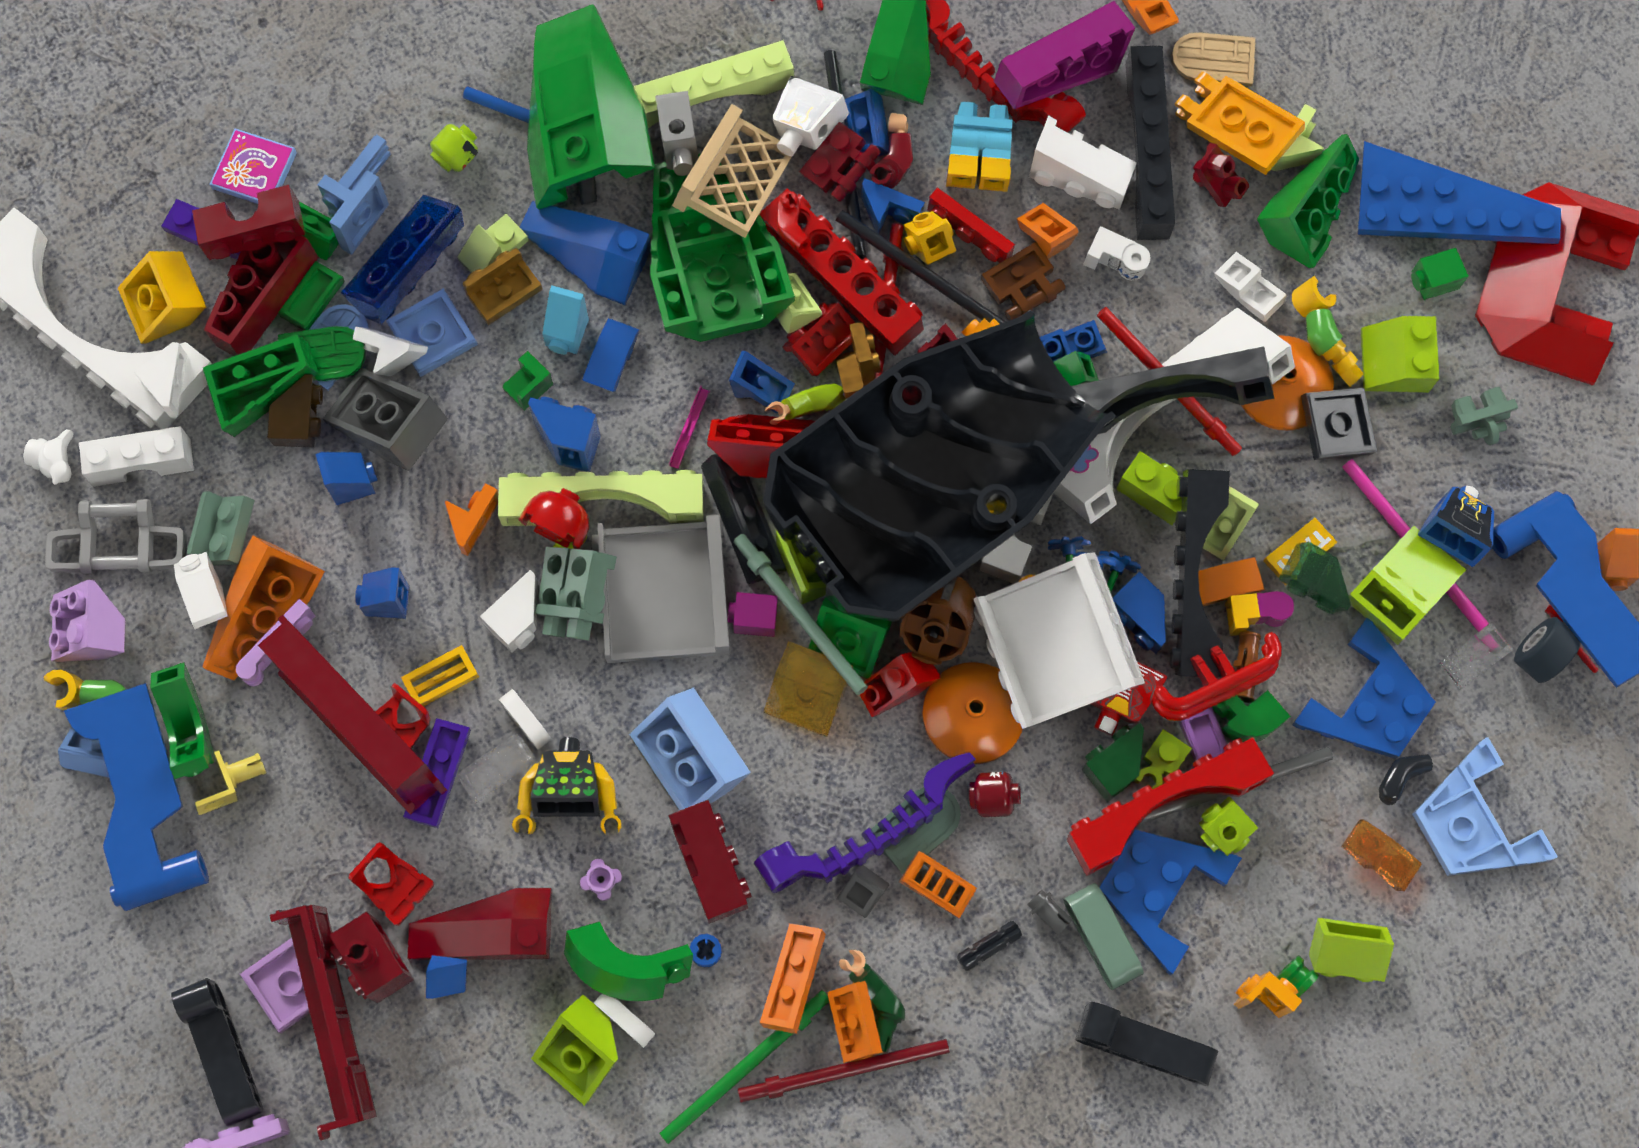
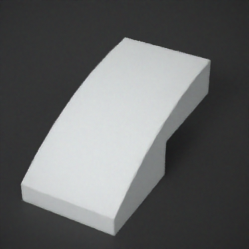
[1215,252,1286,322]

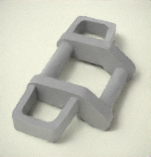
[45,499,186,574]

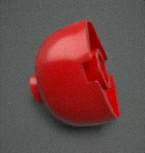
[518,488,589,549]

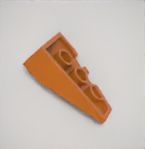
[202,535,325,681]

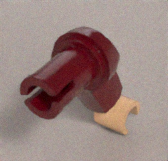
[870,113,913,189]

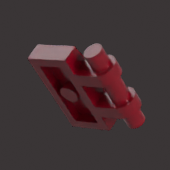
[799,122,881,203]

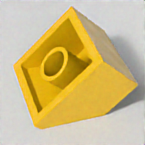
[118,251,206,344]

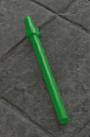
[659,990,829,1144]

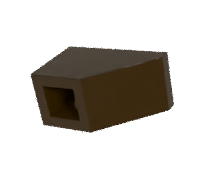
[267,374,323,447]

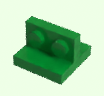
[806,597,892,679]

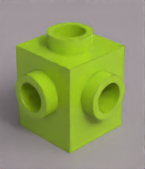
[1198,796,1258,856]

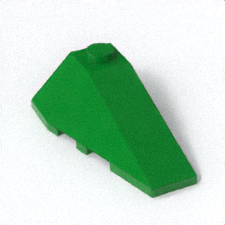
[860,0,931,105]

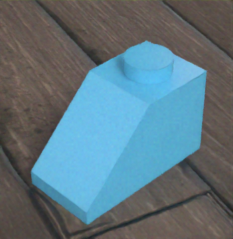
[542,285,589,355]

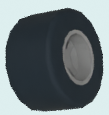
[1514,617,1581,683]

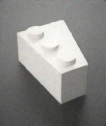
[1029,116,1137,210]

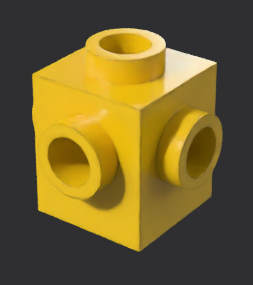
[904,211,956,265]

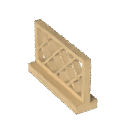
[672,104,792,238]

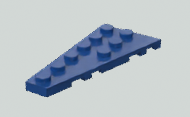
[1358,141,1561,244]

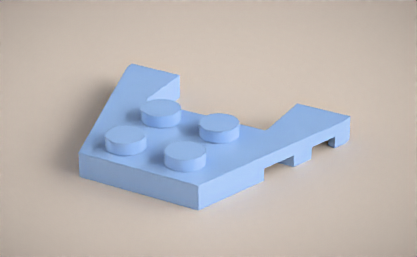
[1412,737,1558,876]

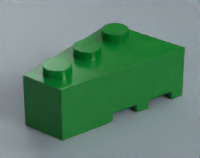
[202,334,318,437]

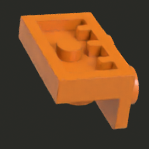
[827,981,883,1063]

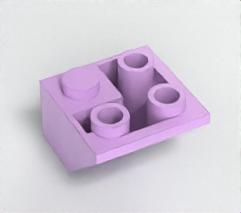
[49,580,125,662]

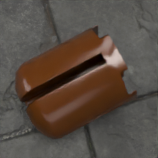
[900,577,976,665]

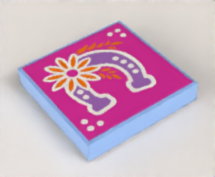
[210,129,297,204]

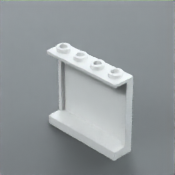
[974,552,1145,729]

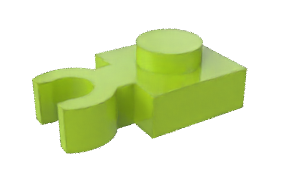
[1135,729,1192,789]

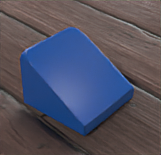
[426,955,467,999]

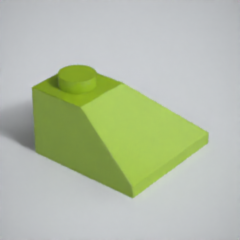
[531,995,618,1106]

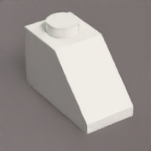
[174,552,228,629]
[480,570,538,653]

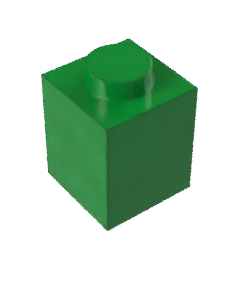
[1411,248,1469,300]

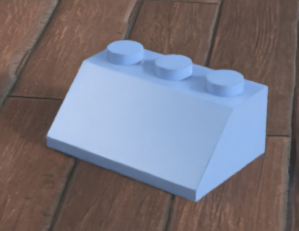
[629,688,751,810]

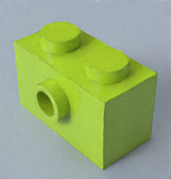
[1116,451,1182,526]
[1309,918,1394,982]

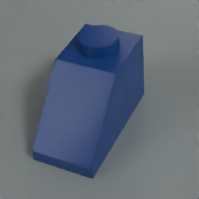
[315,452,378,505]
[355,567,410,619]

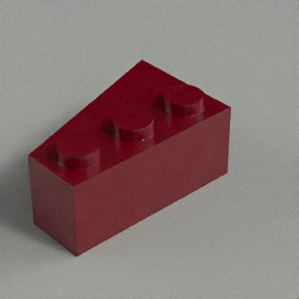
[668,800,752,924]

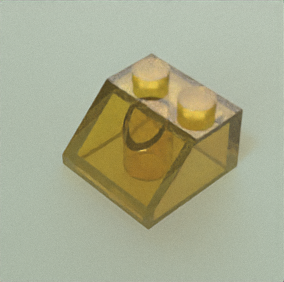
[763,641,853,737]

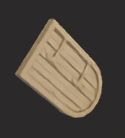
[1171,33,1255,86]

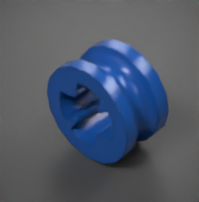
[690,934,722,968]

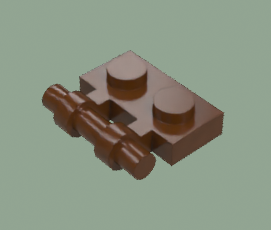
[980,242,1066,321]

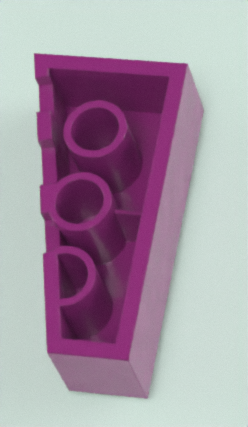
[994,1,1135,109]

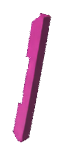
[669,386,710,469]

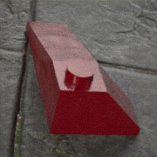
[407,888,552,960]

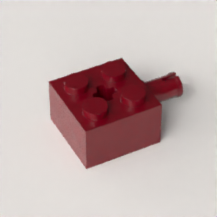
[329,911,414,1003]

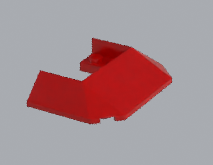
[1475,182,1639,385]

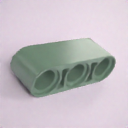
[1063,883,1144,990]

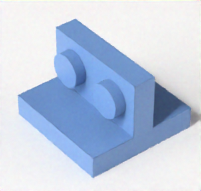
[317,170,389,255]

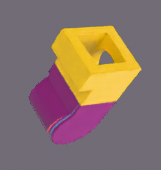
[1225,591,1294,636]

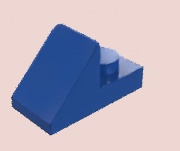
[861,178,925,234]
[729,351,795,413]

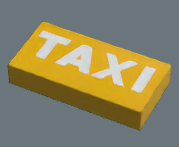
[1263,518,1338,586]

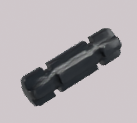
[957,921,1022,971]

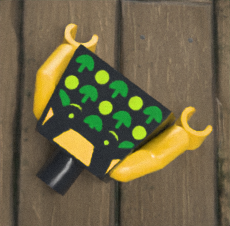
[512,737,621,835]

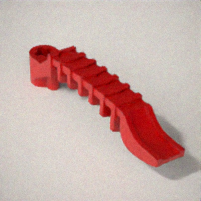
[926,0,1086,133]

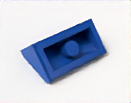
[845,89,890,156]

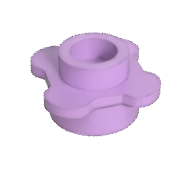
[580,859,622,901]

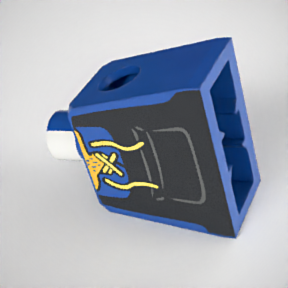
[1418,486,1494,567]

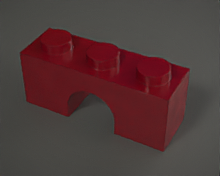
[192,184,305,260]

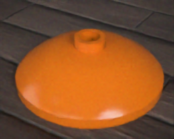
[1241,335,1334,431]
[922,662,1023,764]

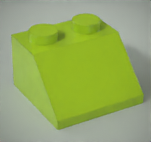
[1361,316,1439,393]

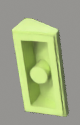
[777,273,822,333]

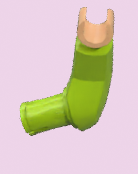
[764,383,847,425]

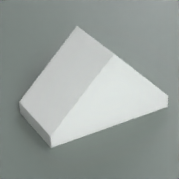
[133,342,187,418]

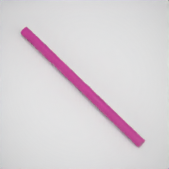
[1342,459,1504,650]

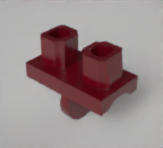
[1193,143,1249,207]

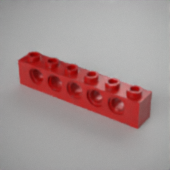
[759,188,924,356]

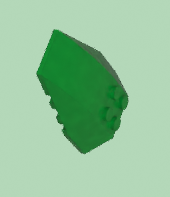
[650,154,795,342]

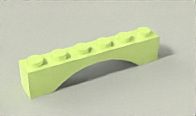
[634,40,794,128]
[498,470,704,526]

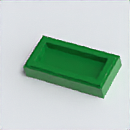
[278,261,345,331]

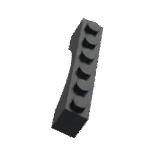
[1125,46,1175,240]
[1071,346,1274,434]
[1170,469,1230,678]

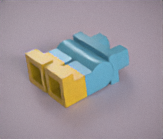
[946,102,1013,192]

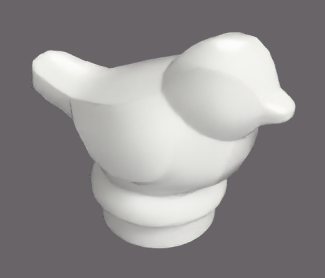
[23,429,74,485]

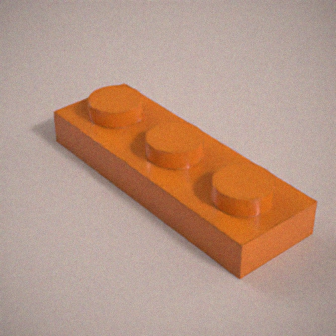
[760,923,826,1034]

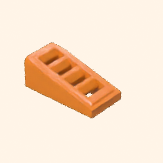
[899,851,977,918]

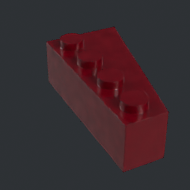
[204,211,319,356]

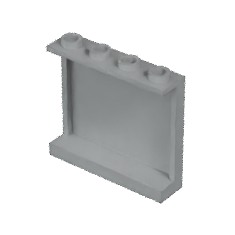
[592,515,730,663]

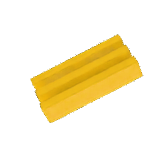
[401,645,479,707]

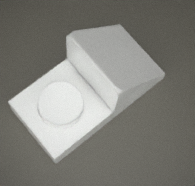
[353,326,428,376]

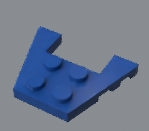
[1292,618,1436,759]
[1100,830,1242,975]

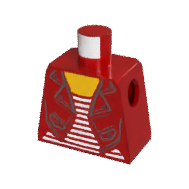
[1090,662,1168,736]

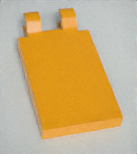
[1175,72,1305,175]

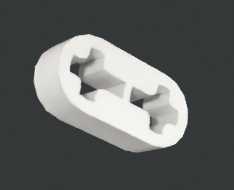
[498,689,552,750]
[593,993,655,1048]

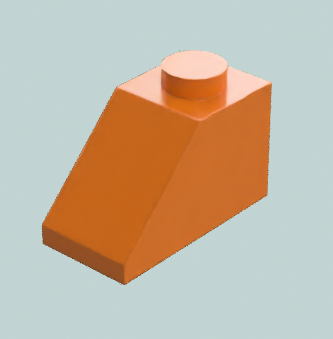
[1597,528,1639,591]

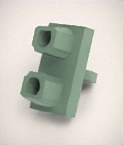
[1450,387,1518,445]

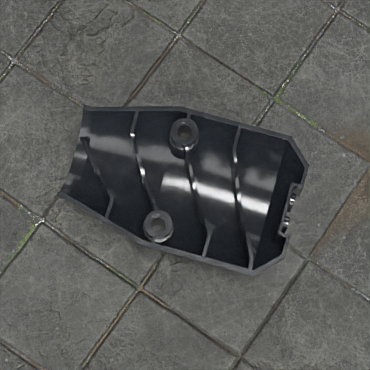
[763,309,1116,622]

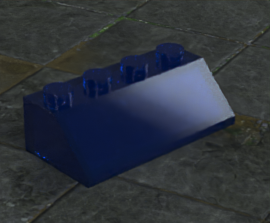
[341,194,464,325]

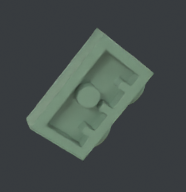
[187,491,255,566]

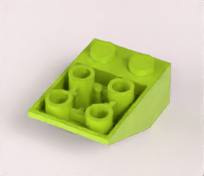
[1346,526,1466,645]

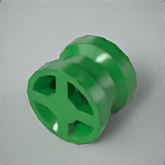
[1276,955,1320,997]

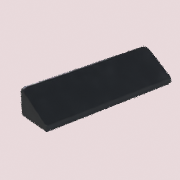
[701,454,787,584]

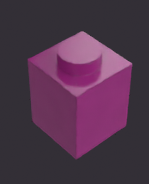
[728,592,778,637]

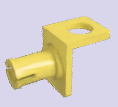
[195,750,266,815]

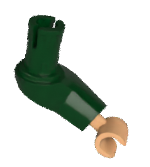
[839,950,905,1053]

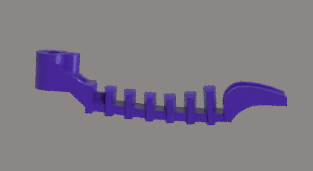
[754,752,976,893]

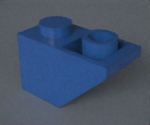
[1113,571,1166,654]

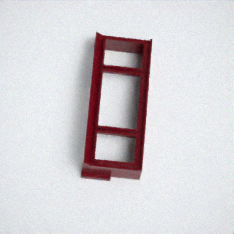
[258,615,447,815]

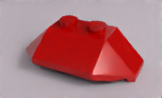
[707,414,815,478]

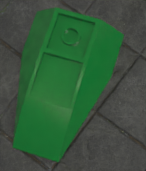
[527,4,655,210]

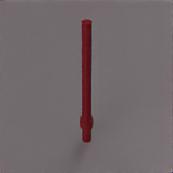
[738,1039,950,1103]

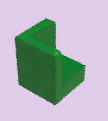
[503,351,553,411]

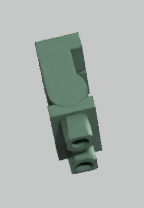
[535,547,617,641]

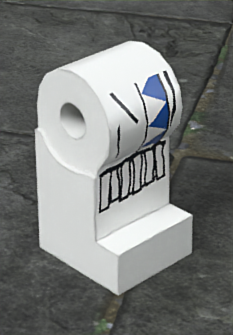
[1083,226,1151,281]

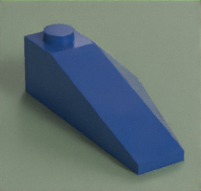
[520,201,651,305]

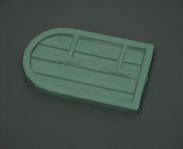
[872,787,961,874]

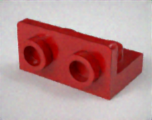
[782,302,855,376]

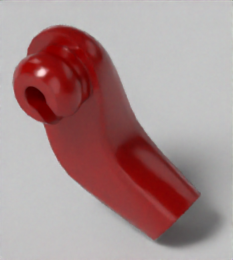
[777,191,811,253]

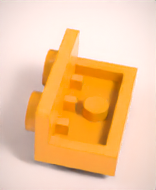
[1234,971,1302,1018]

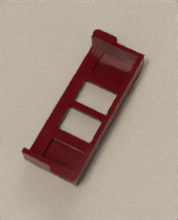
[270,905,377,1141]

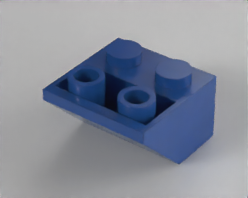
[528,397,601,472]

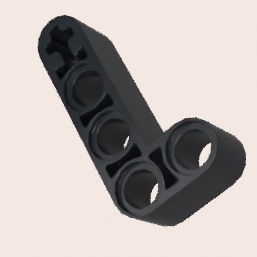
[171,978,263,1127]
[1075,1002,1219,1086]

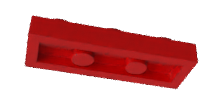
[927,187,1015,263]

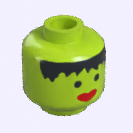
[430,124,478,173]

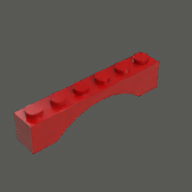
[1066,738,1274,876]

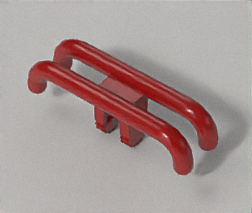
[1152,632,1282,721]

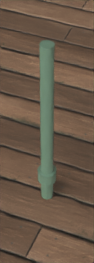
[734,534,868,695]

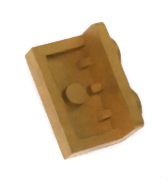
[463,248,543,325]
[836,322,881,398]

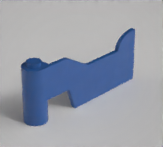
[1492,491,1639,688]
[64,683,209,911]

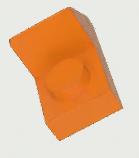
[1017,203,1079,259]
[445,483,499,556]

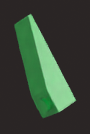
[1257,134,1359,268]

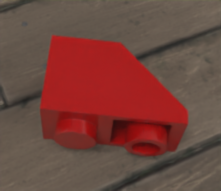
[860,652,941,717]

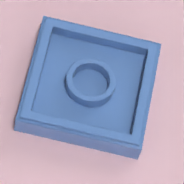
[386,288,478,377]

